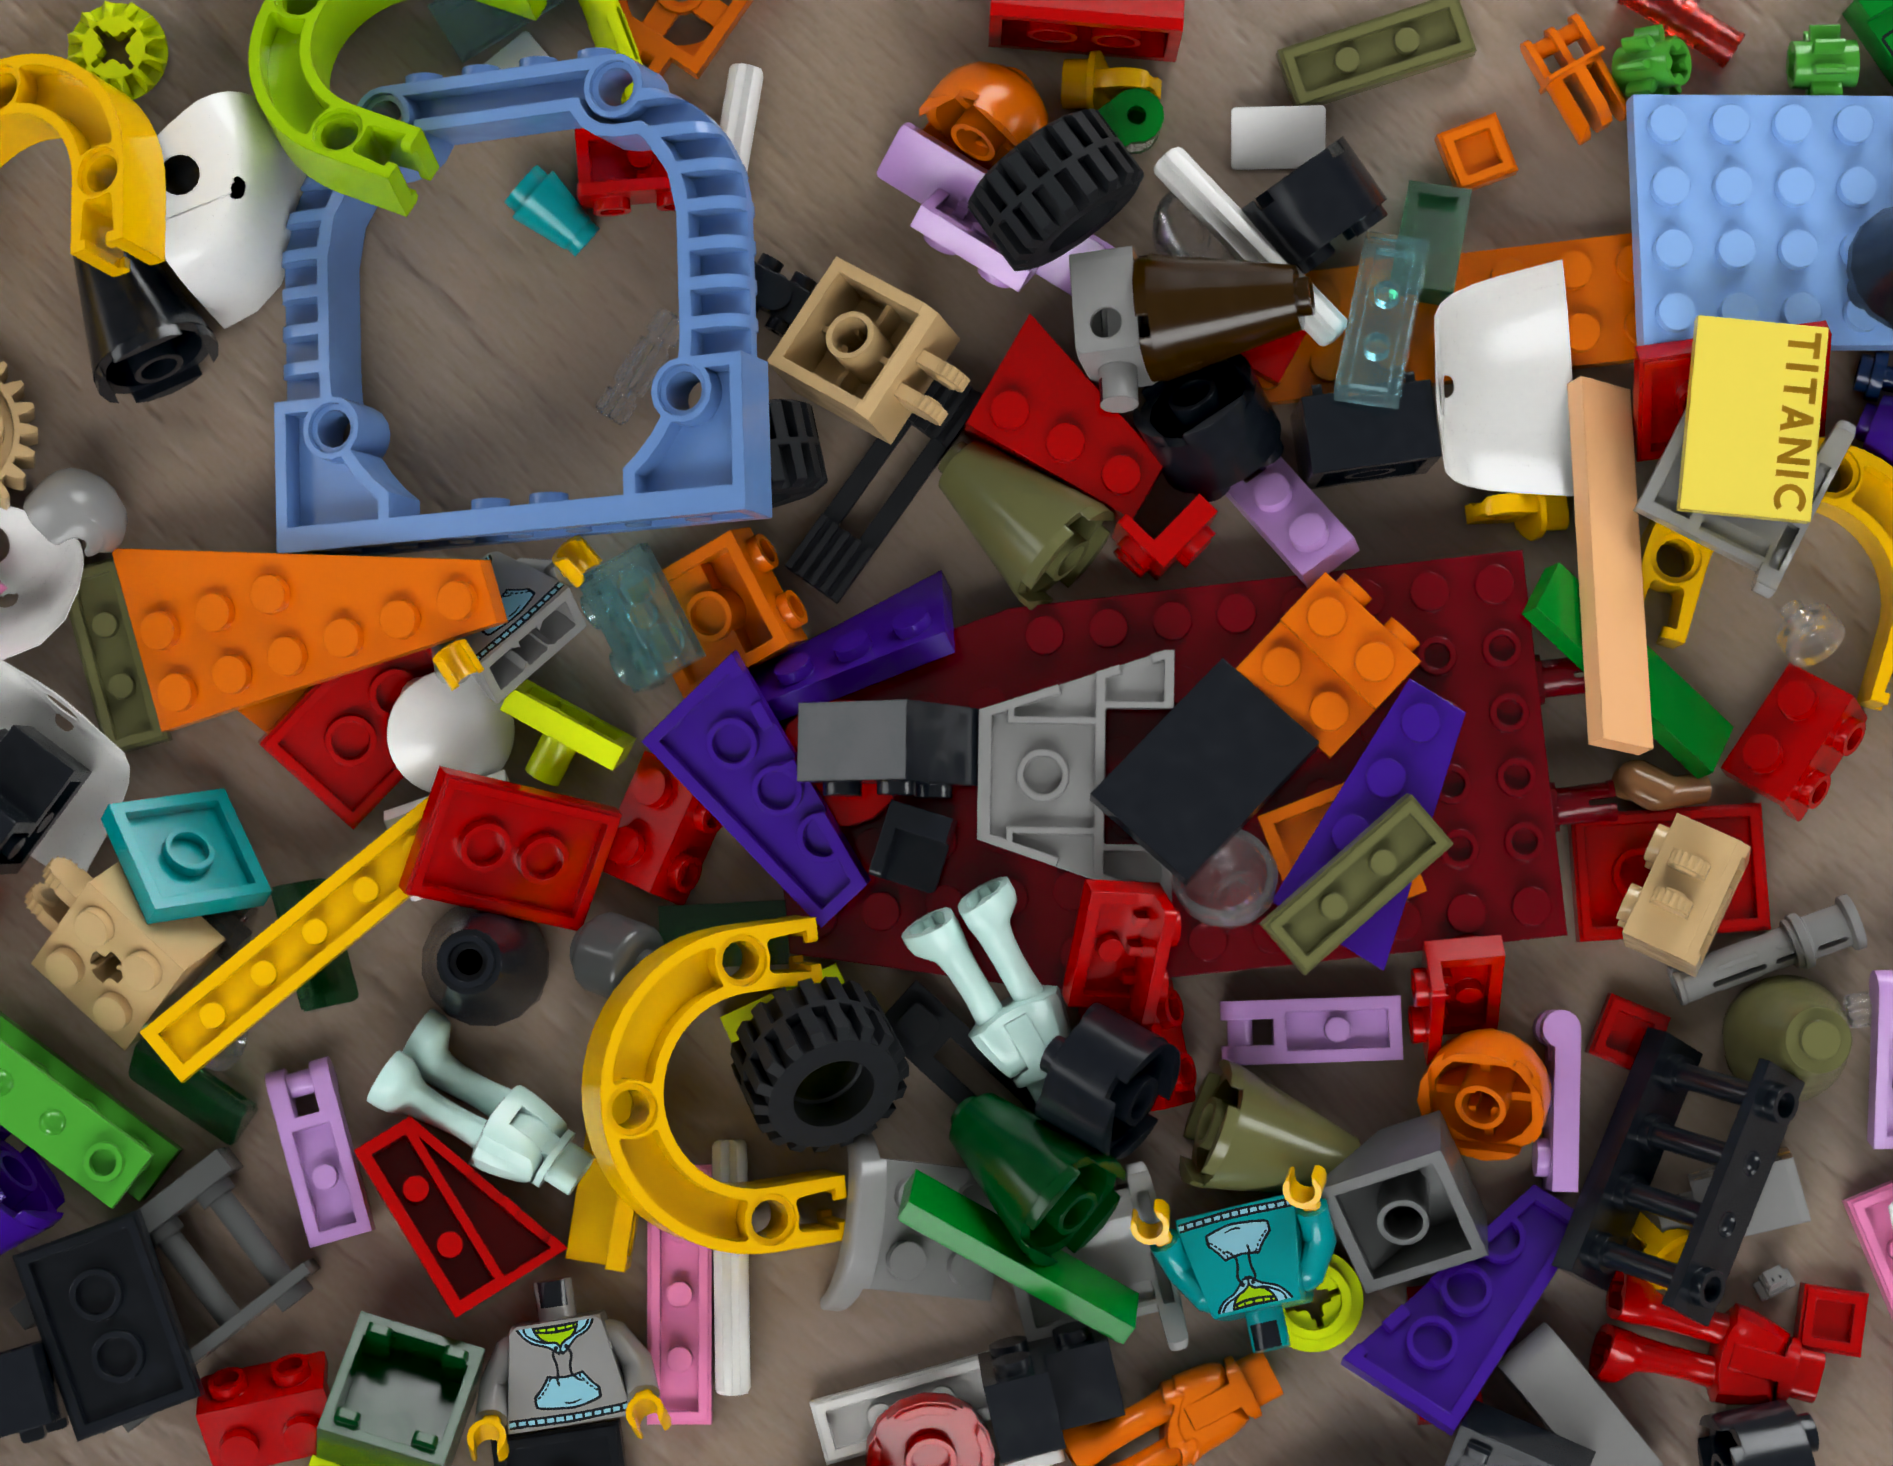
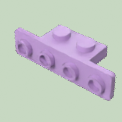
[877,122,1115,296]

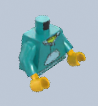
[1130,1165,1337,1353]

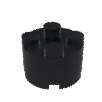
[1241,136,1388,274]
[1133,354,1284,502]
[1035,1002,1181,1160]
[1698,1399,1819,1466]

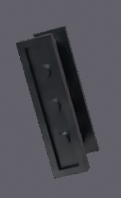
[1552,1027,1805,1327]

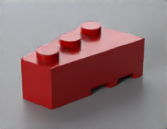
[965,314,1163,522]
[354,1116,568,1318]

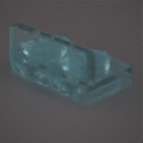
[579,543,706,693]

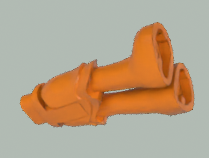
[1062,1352,1284,1466]

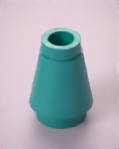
[504,165,600,257]

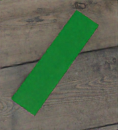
[1522,562,1734,779]
[897,1169,1139,1344]

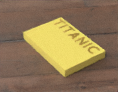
[1676,315,1829,524]

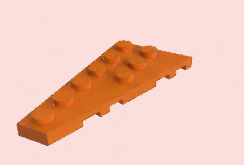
[112,548,508,732]

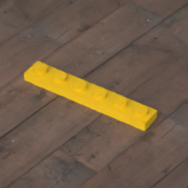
[140,796,429,1083]

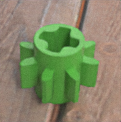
[1611,24,1692,97]
[1786,24,1860,95]

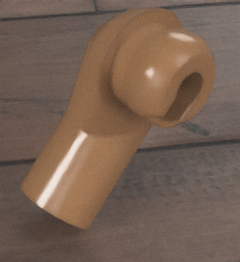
[1611,760,1712,811]

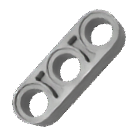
[1497,1322,1664,1466]

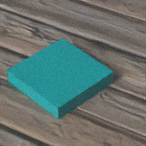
[101,788,272,924]

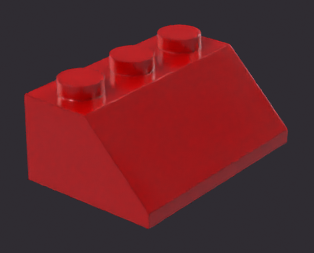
[988,0,1185,62]

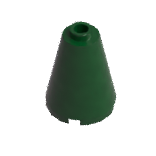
[949,1093,1126,1266]

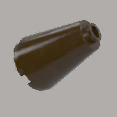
[1132,253,1315,382]

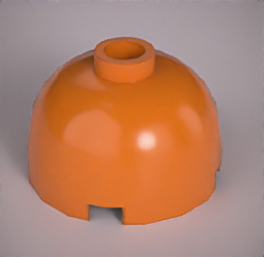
[919,61,1048,170]
[1417,1028,1552,1161]

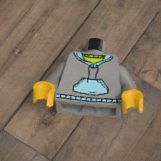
[431,535,603,704]
[467,1277,671,1462]

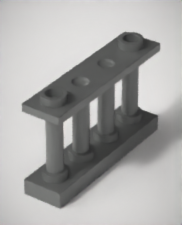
[9,1146,321,1434]

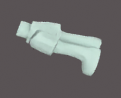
[901,876,1071,1104]
[367,1008,595,1196]

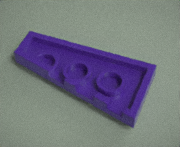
[749,570,955,721]
[641,650,871,928]
[1271,678,1466,971]
[1341,1184,1574,1437]

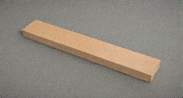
[1567,376,1653,755]

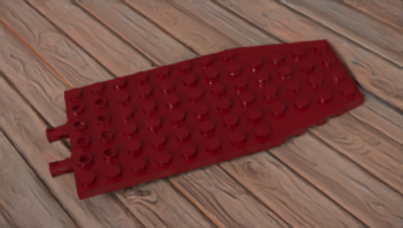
[779,550,1618,989]

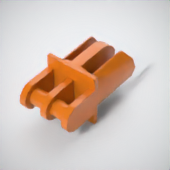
[1520,13,1627,146]

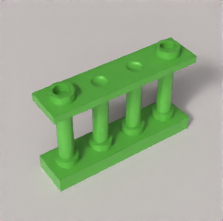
[0,1011,183,1209]

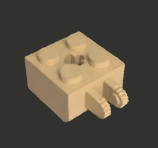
[767,256,970,445]
[1616,813,1751,978]
[24,856,226,1051]

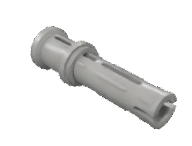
[1667,894,1868,1006]

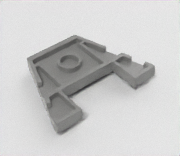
[977,650,1175,903]

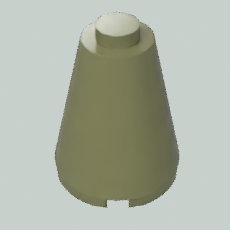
[938,439,1115,610]
[1722,975,1852,1102]
[1179,1059,1361,1194]

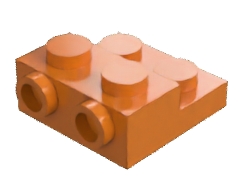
[628,527,808,699]
[1236,572,1421,759]

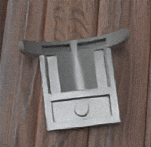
[1633,408,1856,598]
[820,1132,997,1311]
[1013,1161,1189,1351]

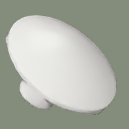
[387,672,515,792]

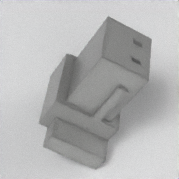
[1752,1264,1796,1302]

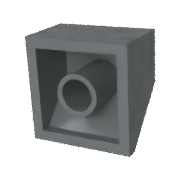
[1321,1110,1489,1294]

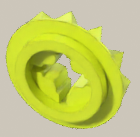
[67,1,168,100]
[1283,1253,1364,1352]

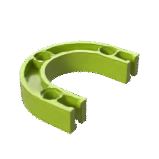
[248,0,547,217]

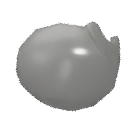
[23,467,128,557]

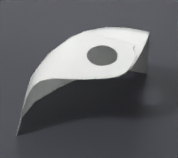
[157,91,307,329]
[1434,259,1574,496]
[0,506,84,661]
[0,660,130,872]

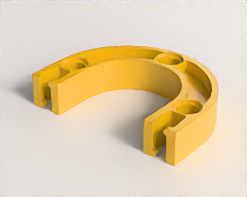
[0,53,166,277]
[1640,437,1893,711]
[581,915,847,1254]

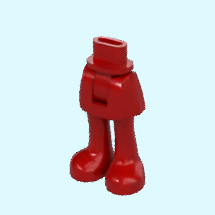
[1589,1271,1826,1405]

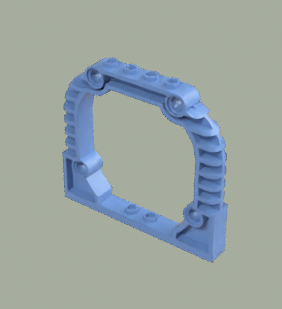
[274,47,772,556]

